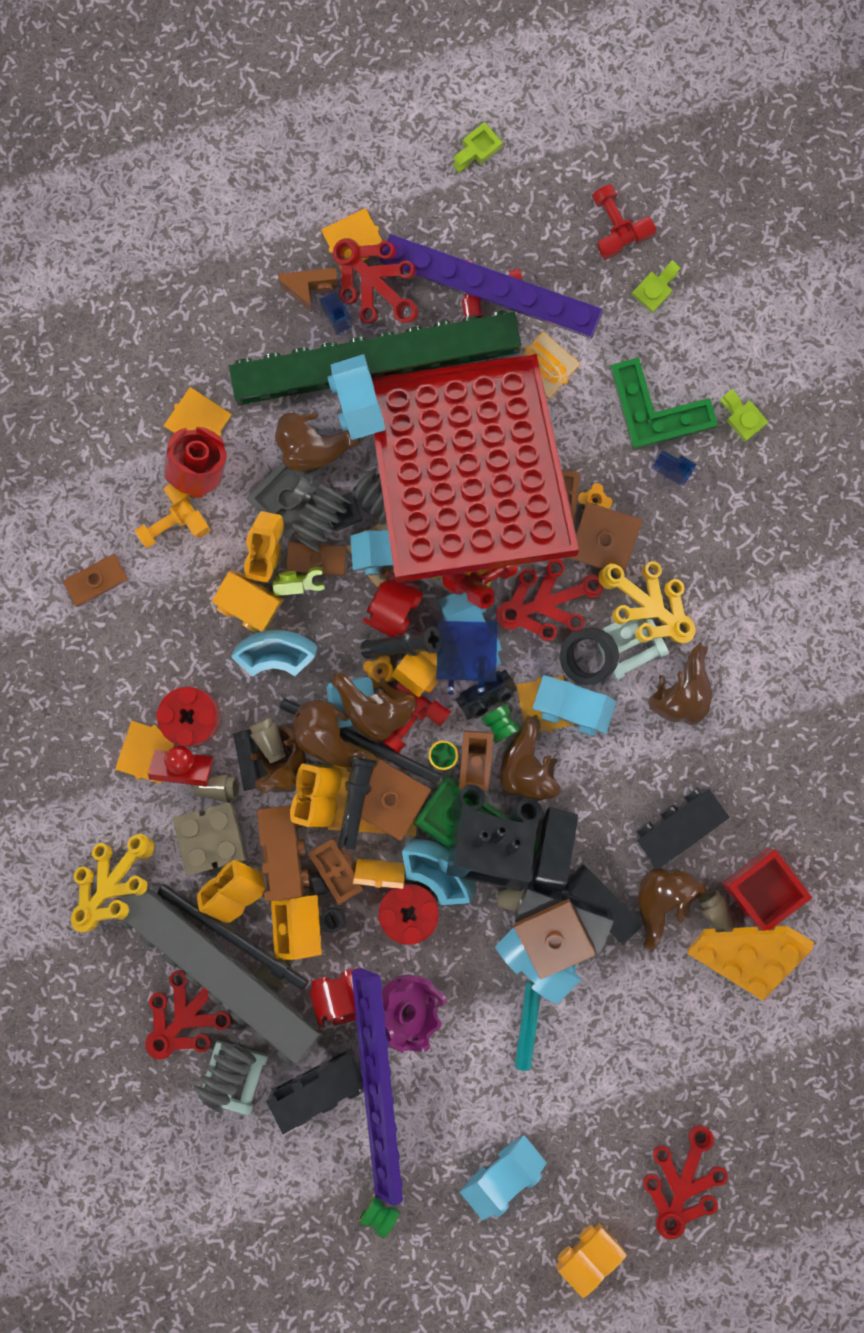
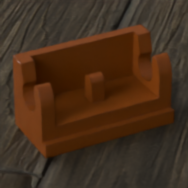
[308,835,369,905]

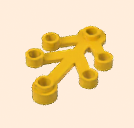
[598,561,696,644]
[71,834,155,933]

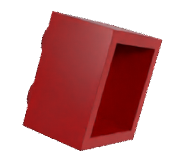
[721,848,812,931]

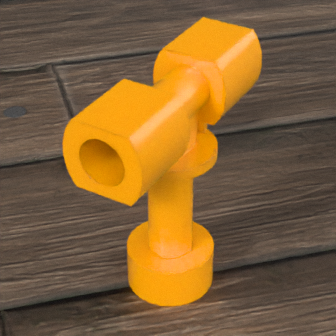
[134,484,211,549]

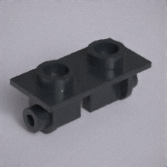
[455,669,517,720]
[233,729,268,791]

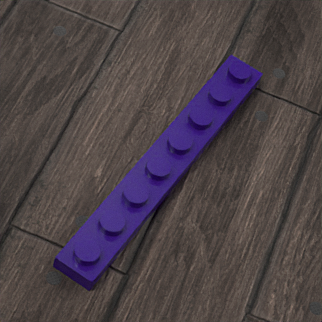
[379,234,603,339]
[351,968,403,1206]

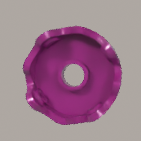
[382,974,447,1053]

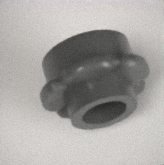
[290,476,315,504]

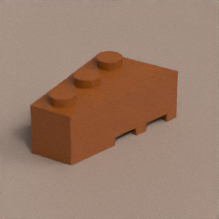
[257,805,310,902]

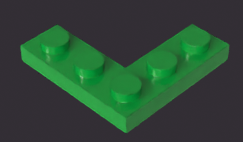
[610,357,718,450]

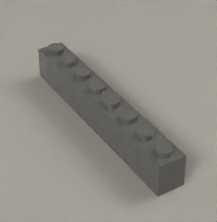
[116,882,324,1064]

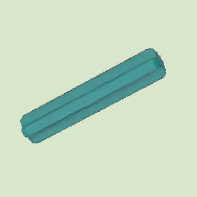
[515,981,541,1071]

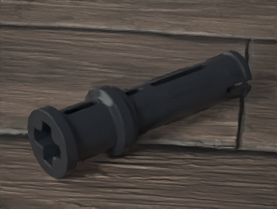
[360,626,442,659]
[337,756,377,850]

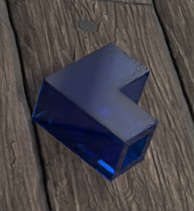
[319,291,352,335]
[651,450,697,486]

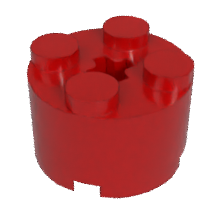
[164,427,227,498]
[361,570,423,637]
[156,686,221,747]
[379,882,439,945]
[309,968,358,1028]

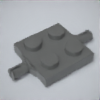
[246,462,327,541]

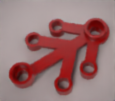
[333,238,419,324]
[496,559,604,642]
[145,970,232,1060]
[643,1124,728,1239]

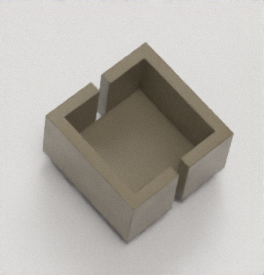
[172,802,249,876]

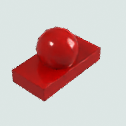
[148,746,214,787]

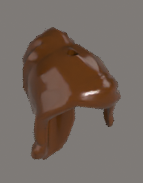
[275,411,361,471]
[648,642,713,725]
[331,673,417,741]
[293,700,367,772]
[500,715,561,801]
[250,724,306,793]
[638,868,706,953]

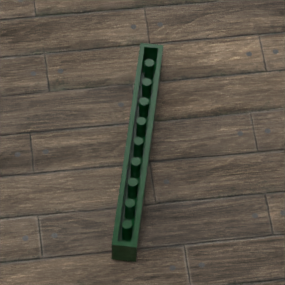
[228,310,521,406]

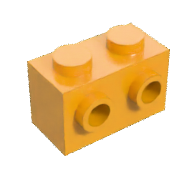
[211,569,284,633]
[271,895,322,960]

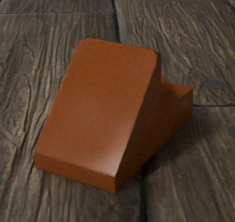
[278,268,338,313]
[459,730,494,792]

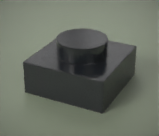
[331,492,363,531]

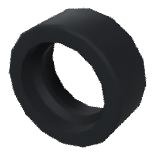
[559,627,619,685]

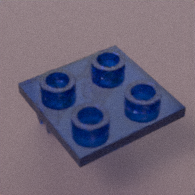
[436,621,498,696]

